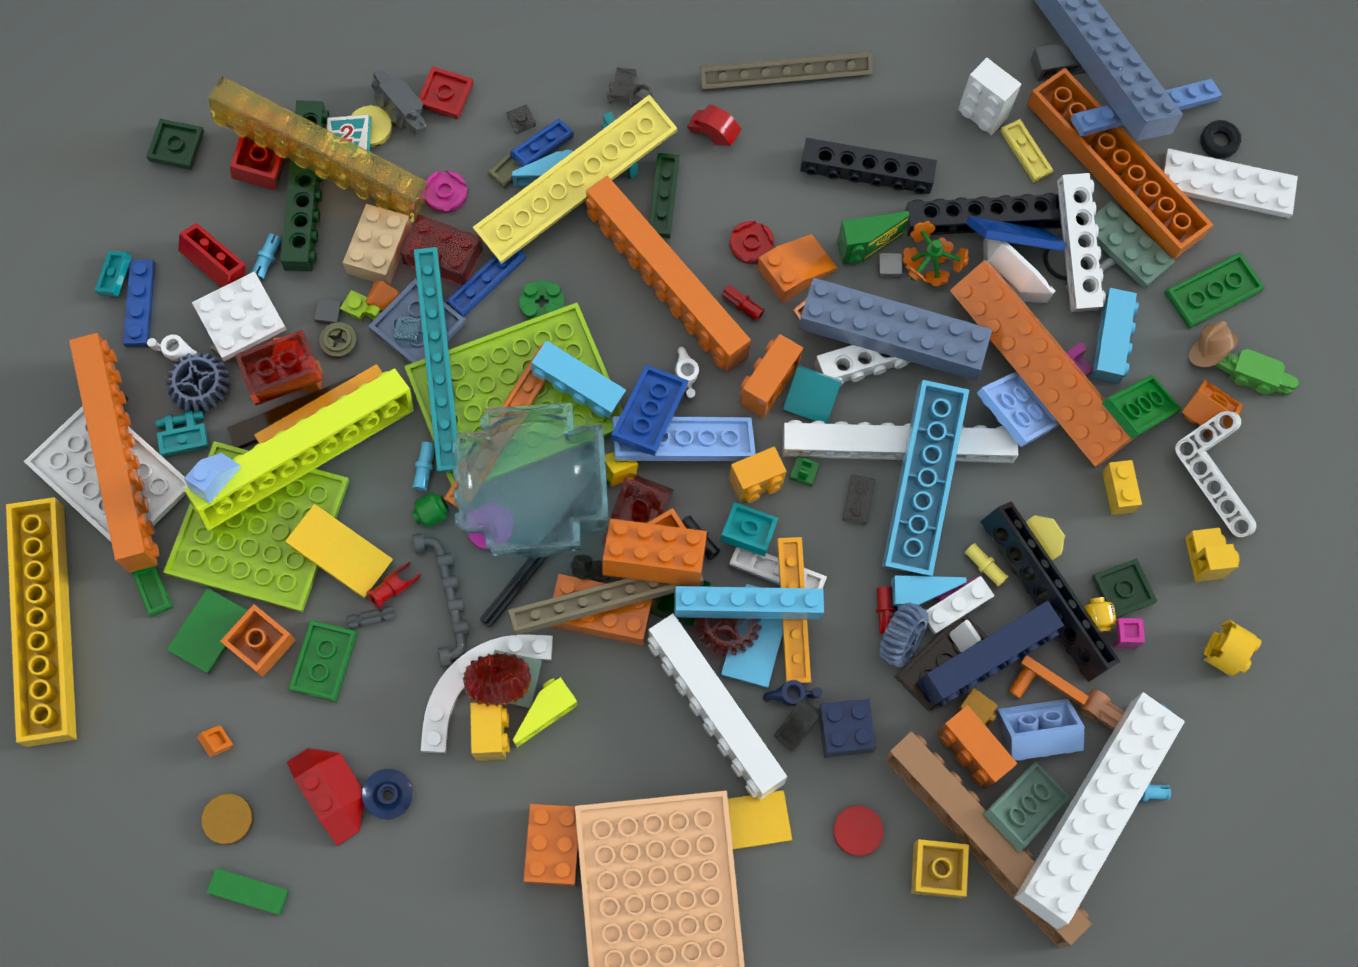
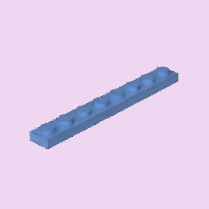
[1070,78,1222,137]

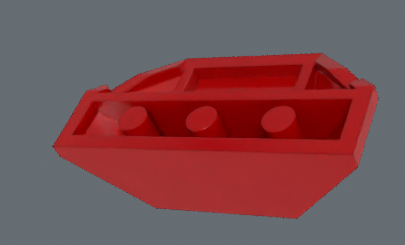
[287,748,365,846]

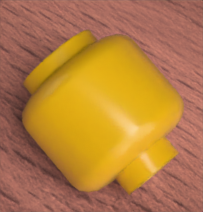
[1084,597,1116,632]

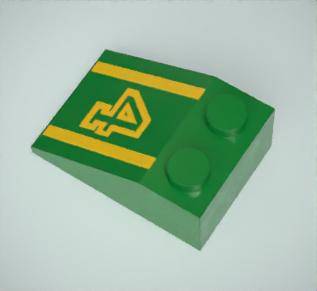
[837,211,910,265]

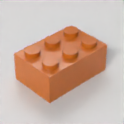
[739,334,803,419]
[937,705,1018,789]
[524,804,579,887]

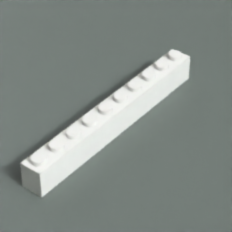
[783,420,1018,463]

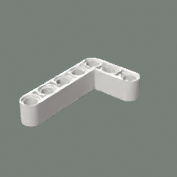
[1175,411,1256,537]

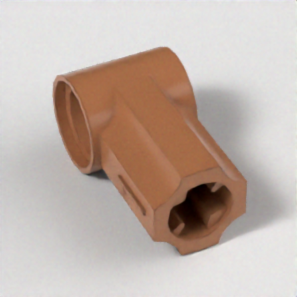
[1079,689,1125,731]

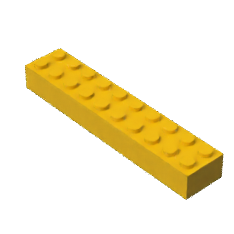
[6,497,77,747]

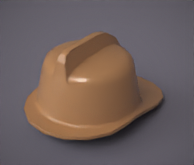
[1189,320,1238,368]

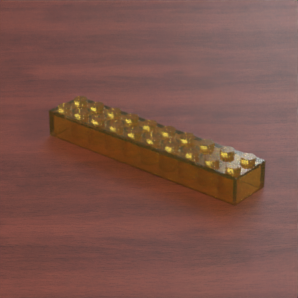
[208,76,428,222]

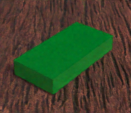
[132,566,173,618]

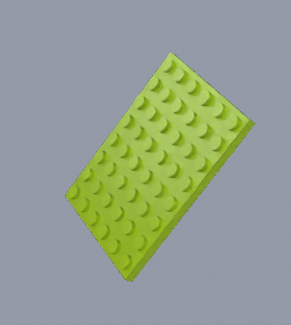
[404,302,623,486]

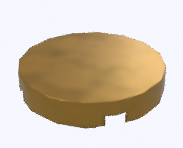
[202,793,253,845]

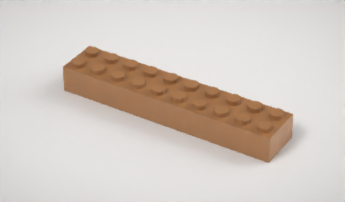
[883,731,1092,948]

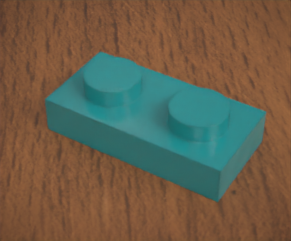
[94,251,132,297]

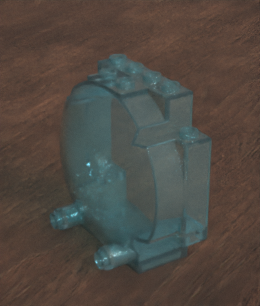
[452,403,609,558]

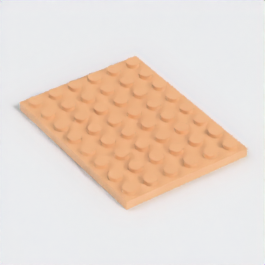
[575,790,745,967]

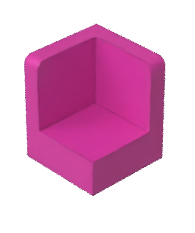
[1113,618,1145,648]

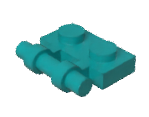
[155,410,209,457]

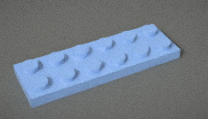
[612,416,756,461]

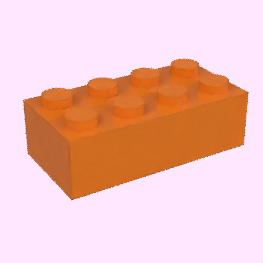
[603,519,707,587]
[549,574,653,646]

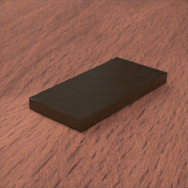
[895,615,988,712]

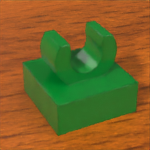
[790,456,820,487]

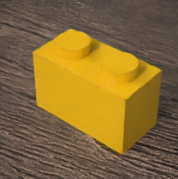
[1102,460,1142,515]

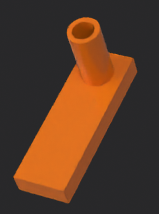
[1008,655,1089,706]

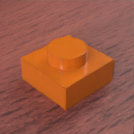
[197,725,234,757]

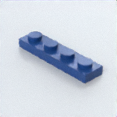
[123,259,156,347]

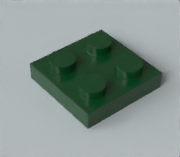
[146,119,205,170]
[1092,558,1157,618]

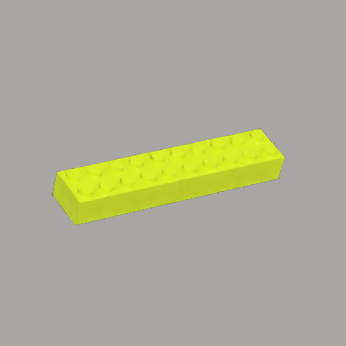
[184,368,414,531]

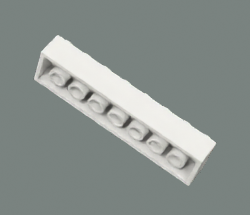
[647,614,788,801]

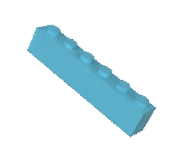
[674,586,824,620]

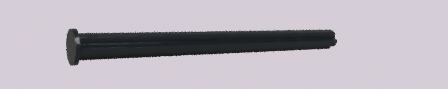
[480,472,610,627]

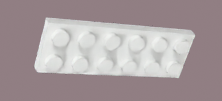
[1163,149,1298,219]

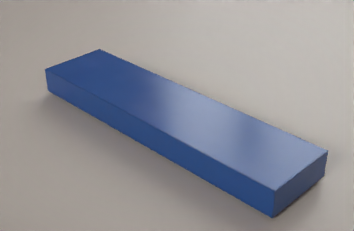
[446,250,526,318]

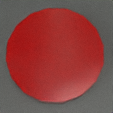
[729,221,774,264]
[833,805,883,857]

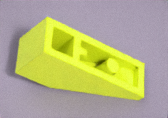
[513,677,578,748]

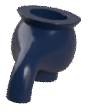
[763,680,822,707]

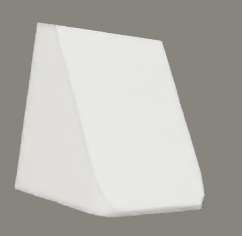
[949,620,981,653]

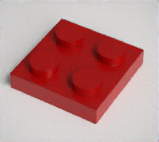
[418,66,474,119]

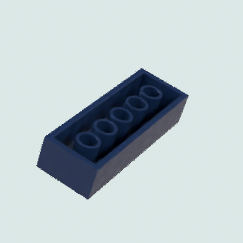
[917,601,1064,707]

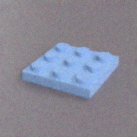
[977,372,1060,447]

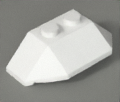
[983,239,1055,303]

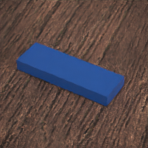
[510,118,574,167]

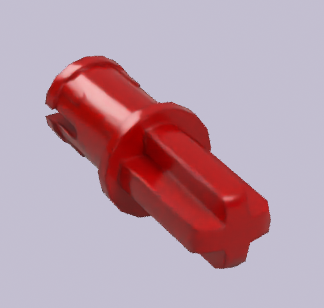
[722,285,765,321]
[876,586,895,635]

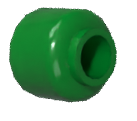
[412,493,449,528]

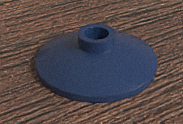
[362,769,413,820]

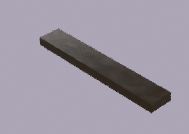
[227,374,358,449]

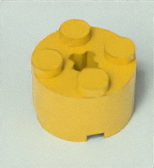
[1204,620,1261,676]

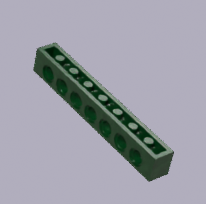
[280,100,330,271]

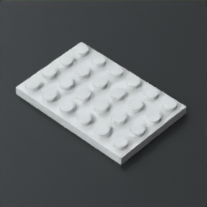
[24,406,187,542]

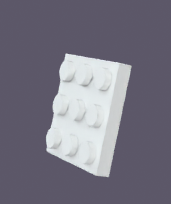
[192,271,287,361]

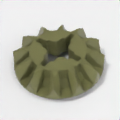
[319,322,357,358]

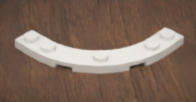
[421,634,553,753]

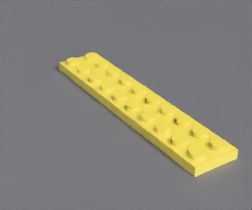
[473,95,677,264]

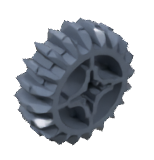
[165,351,231,412]
[879,602,929,667]

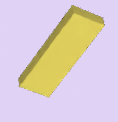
[1000,119,1054,183]

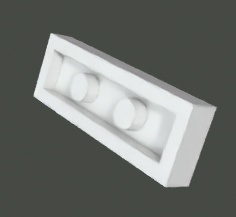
[926,576,995,635]

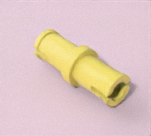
[964,543,1009,587]

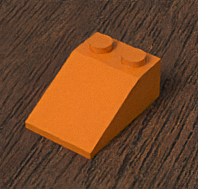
[757,234,838,303]

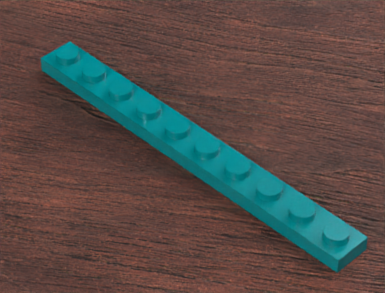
[414,247,462,473]

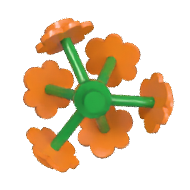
[902,221,969,287]

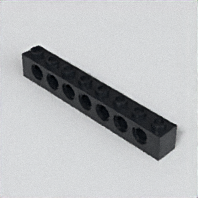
[905,193,1084,236]
[980,501,1121,682]

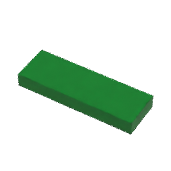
[206,868,289,915]

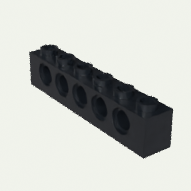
[800,138,937,194]

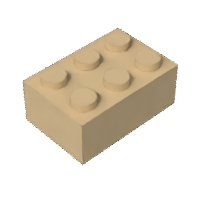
[343,204,412,285]

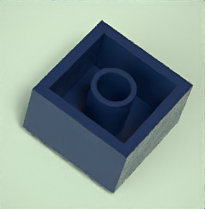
[817,699,876,758]

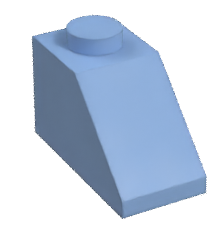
[184,453,241,504]

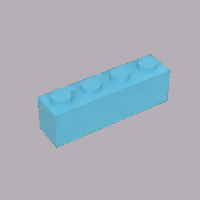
[1091,288,1139,384]
[530,340,626,419]

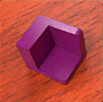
[1066,342,1093,376]

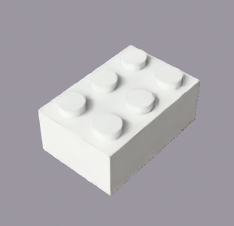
[958,58,1021,135]

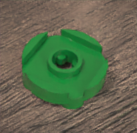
[519,280,565,320]

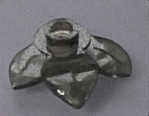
[570,555,611,582]

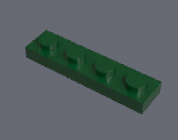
[649,153,680,238]

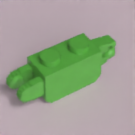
[1215,349,1299,395]

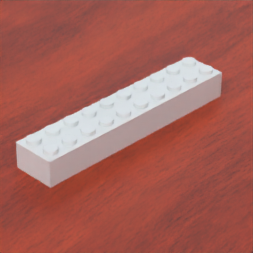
[1014,692,1185,929]

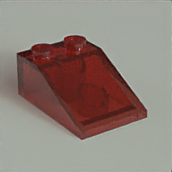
[602,473,674,544]

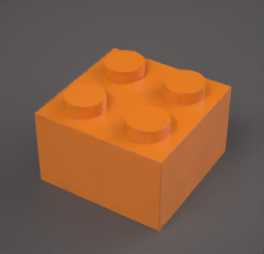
[220,604,296,677]

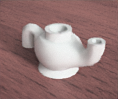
[147,334,203,361]
[675,347,699,399]

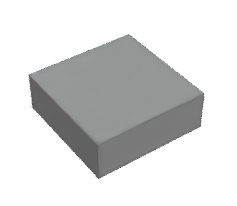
[878,253,902,277]

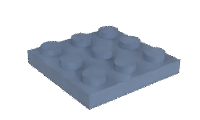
[368,279,466,363]

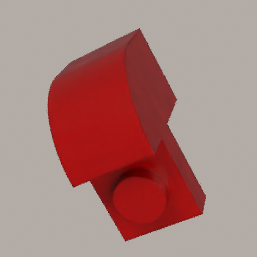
[687,105,742,146]

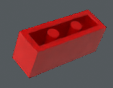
[178,222,246,288]

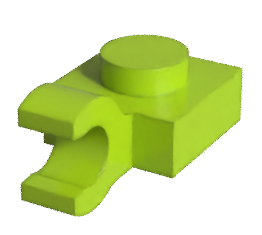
[340,290,381,321]

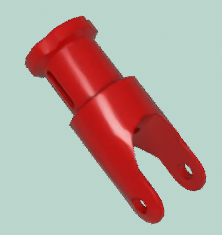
[366,562,421,609]

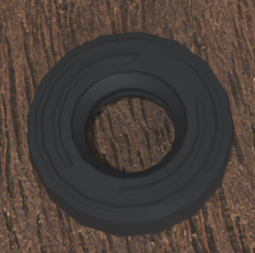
[1200,120,1241,159]

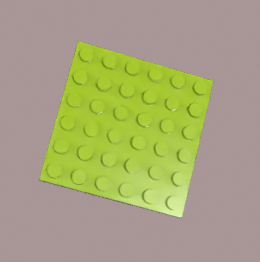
[163,441,350,613]

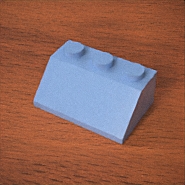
[997,699,1084,761]

